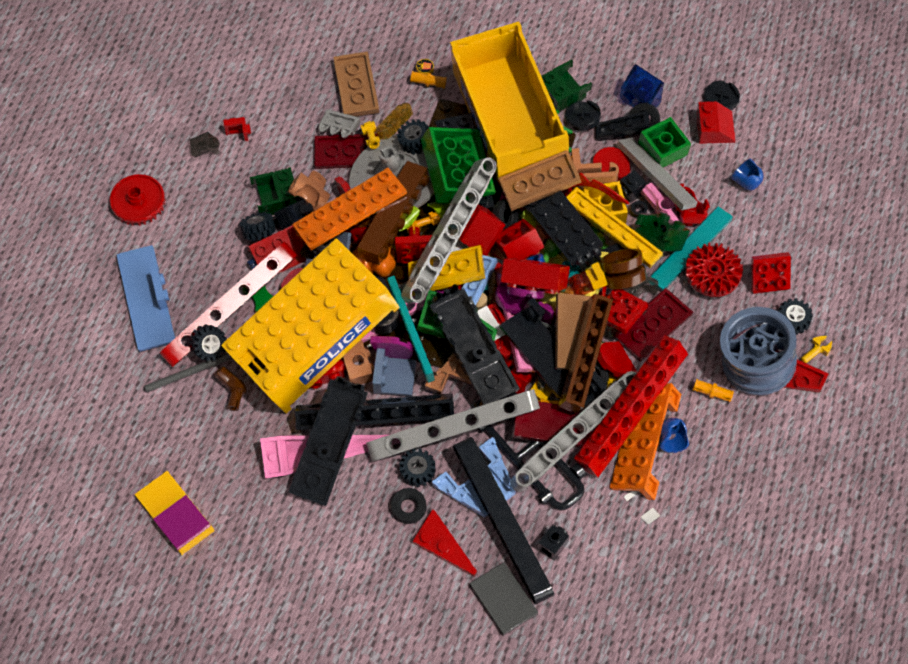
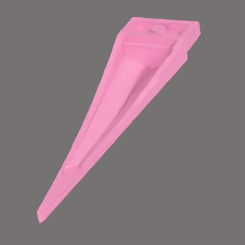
[260,435,401,478]

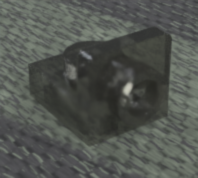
[190,132,220,158]

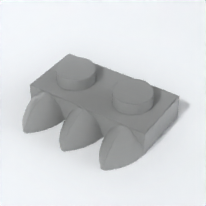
[319,109,361,138]

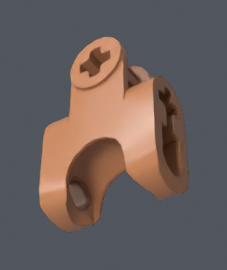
[288,171,330,212]

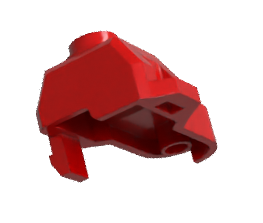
[674,183,710,226]

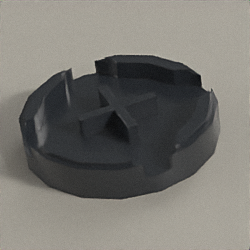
[704,80,740,110]
[565,100,601,131]

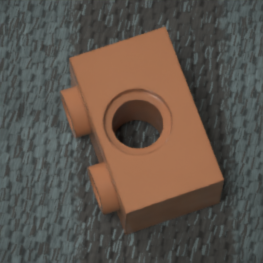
[342,340,374,384]

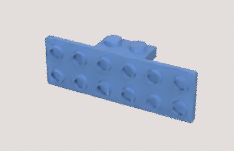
[117,245,175,352]

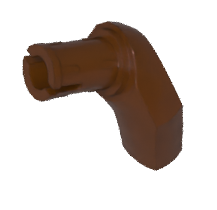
[214,366,247,411]

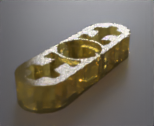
[376,103,413,139]

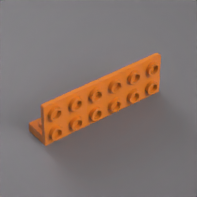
[292,168,407,250]
[610,383,682,500]

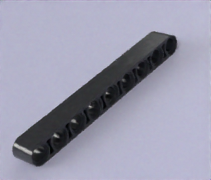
[453,437,554,605]

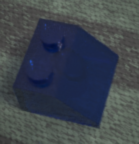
[620,64,664,108]

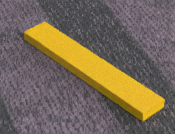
[566,187,663,268]

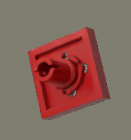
[395,227,432,264]
[751,252,791,294]
[607,289,648,334]

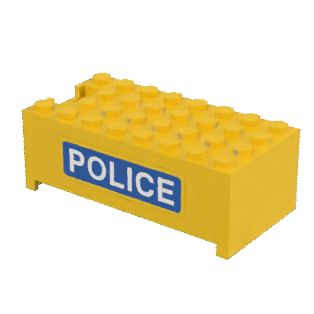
[450,21,569,186]
[221,238,400,414]

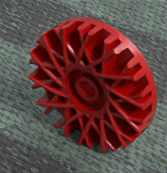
[109,174,166,226]
[685,243,743,297]

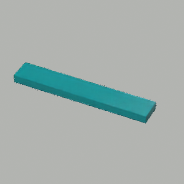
[648,206,733,292]
[387,276,435,383]

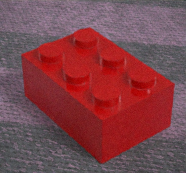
[501,258,570,294]

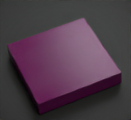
[153,495,210,551]

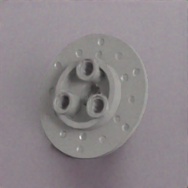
[349,134,434,214]

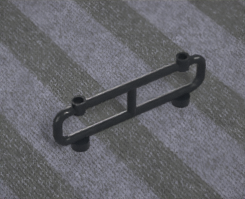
[473,393,586,510]

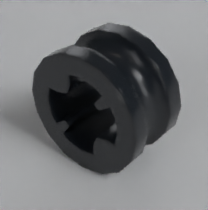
[630,201,648,219]

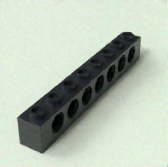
[295,393,454,430]

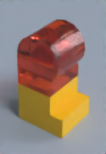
[568,262,608,295]

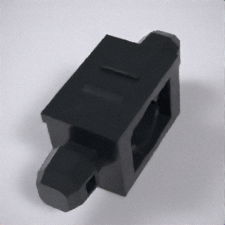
[273,199,313,230]

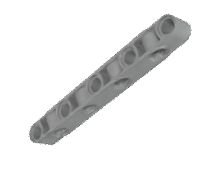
[402,158,496,304]
[510,371,637,492]
[366,389,540,462]

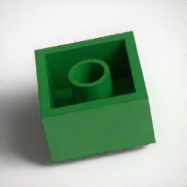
[638,117,691,168]

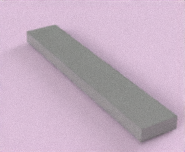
[617,138,698,210]

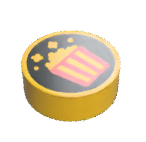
[416,59,434,74]

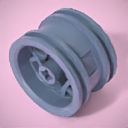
[720,307,797,395]

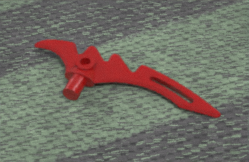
[565,173,630,205]

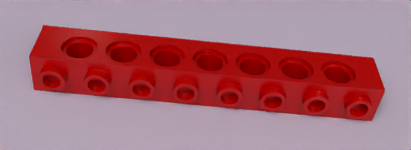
[574,335,688,478]

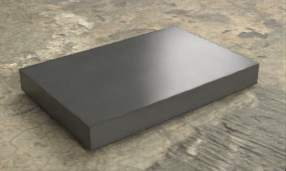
[470,562,538,636]

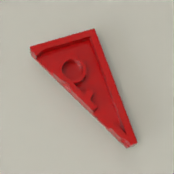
[413,509,477,577]

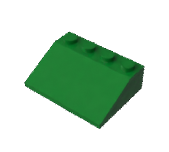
[421,127,496,203]

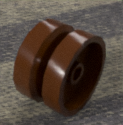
[600,249,647,289]

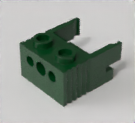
[541,59,592,112]
[249,167,300,215]
[635,212,691,251]

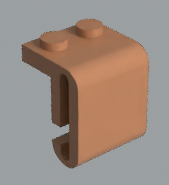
[570,148,619,191]

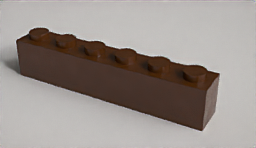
[357,161,430,265]
[558,293,613,413]

